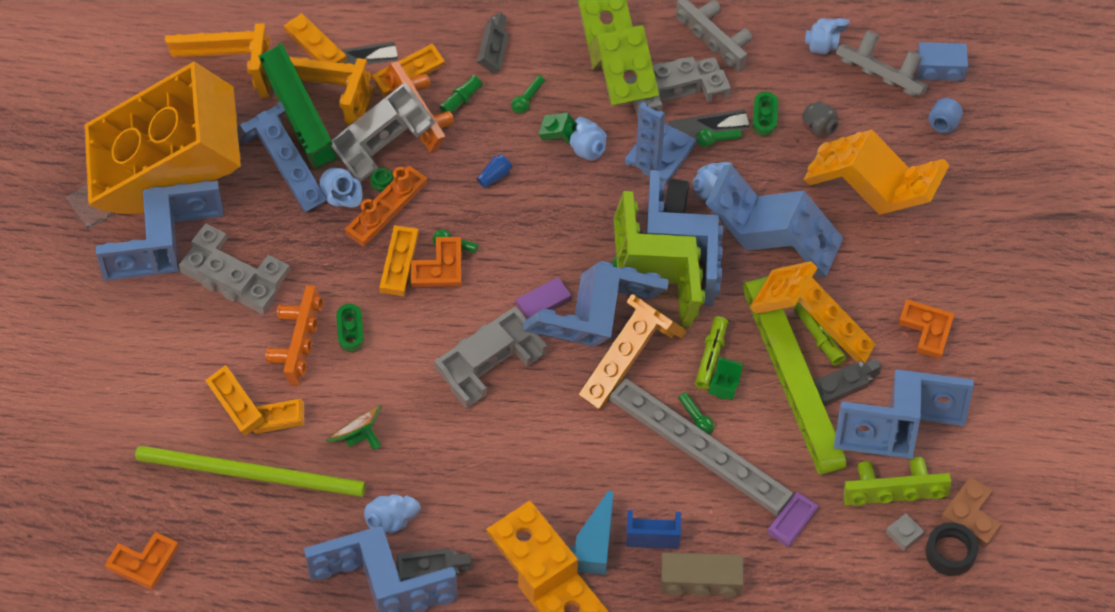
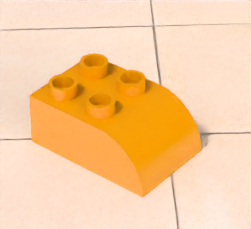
[85,61,241,214]

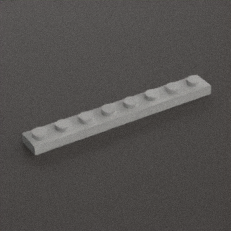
[610,378,793,516]

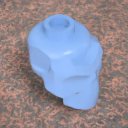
[805,18,849,55]
[570,116,607,161]
[692,162,732,201]
[320,168,363,207]
[364,494,421,534]

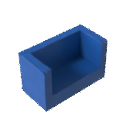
[626,510,681,549]

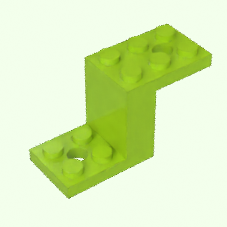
[577,0,659,106]
[613,191,705,327]

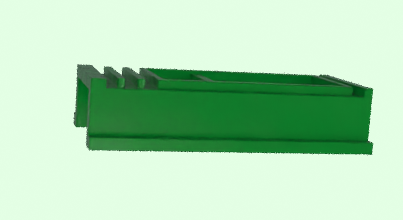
[258,42,338,170]

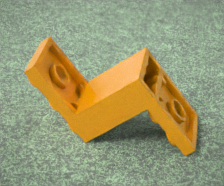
[803,129,950,215]

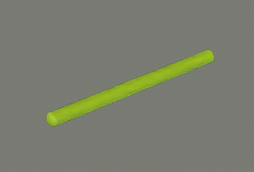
[135,446,366,497]

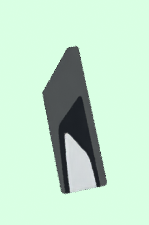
[341,42,398,65]
[668,109,750,137]

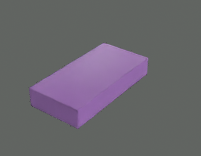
[515,278,571,320]
[767,492,819,548]

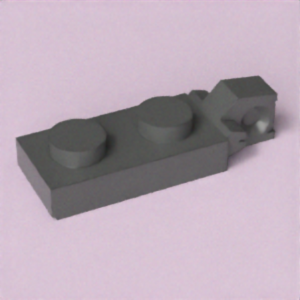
[477,12,509,74]
[814,359,882,407]
[397,548,472,582]

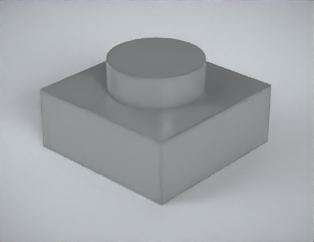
[886,513,924,551]

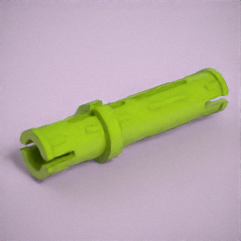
[793,302,846,366]
[694,316,729,390]

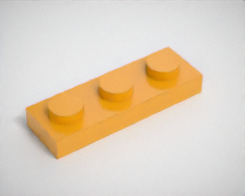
[284,14,347,64]
[372,44,445,97]
[379,225,419,296]
[205,365,266,436]

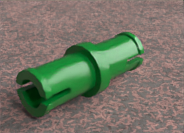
[439,75,483,114]

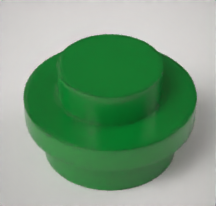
[370,168,394,192]

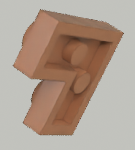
[941,477,1001,548]

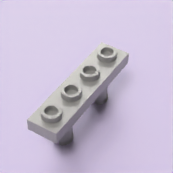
[676,0,752,73]
[836,30,929,97]

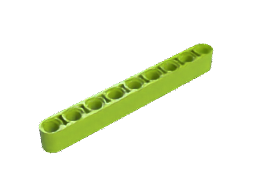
[743,276,846,475]

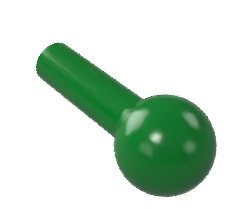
[511,75,546,114]
[696,128,741,148]
[432,229,479,253]
[678,392,715,435]

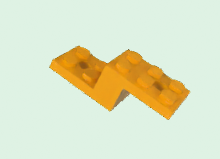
[486,501,608,612]

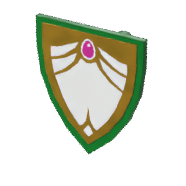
[326,405,382,450]

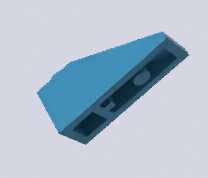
[570,491,614,575]

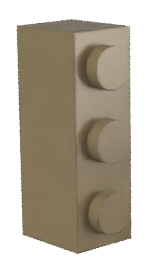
[661,552,743,598]

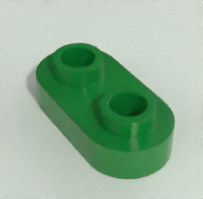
[752,92,778,136]
[336,304,364,352]

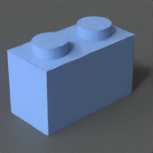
[917,42,968,81]

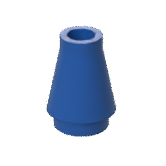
[476,154,513,189]

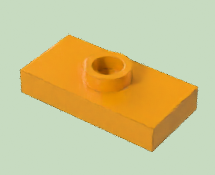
[253,398,304,434]

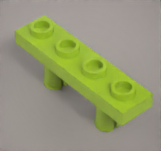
[843,457,951,506]

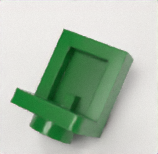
[538,113,577,146]
[708,357,743,401]

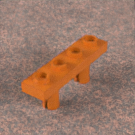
[383,61,454,152]
[345,165,428,247]
[265,285,323,386]

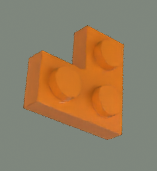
[411,237,461,287]
[898,299,955,360]
[104,532,179,591]

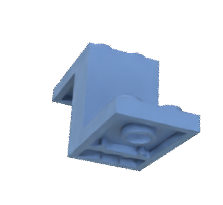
[706,164,843,277]
[647,170,723,305]
[96,181,224,281]
[523,261,669,347]
[834,369,974,459]
[304,526,458,612]

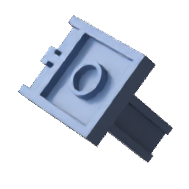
[237,102,327,212]
[625,102,696,185]

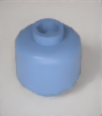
[928,98,963,134]

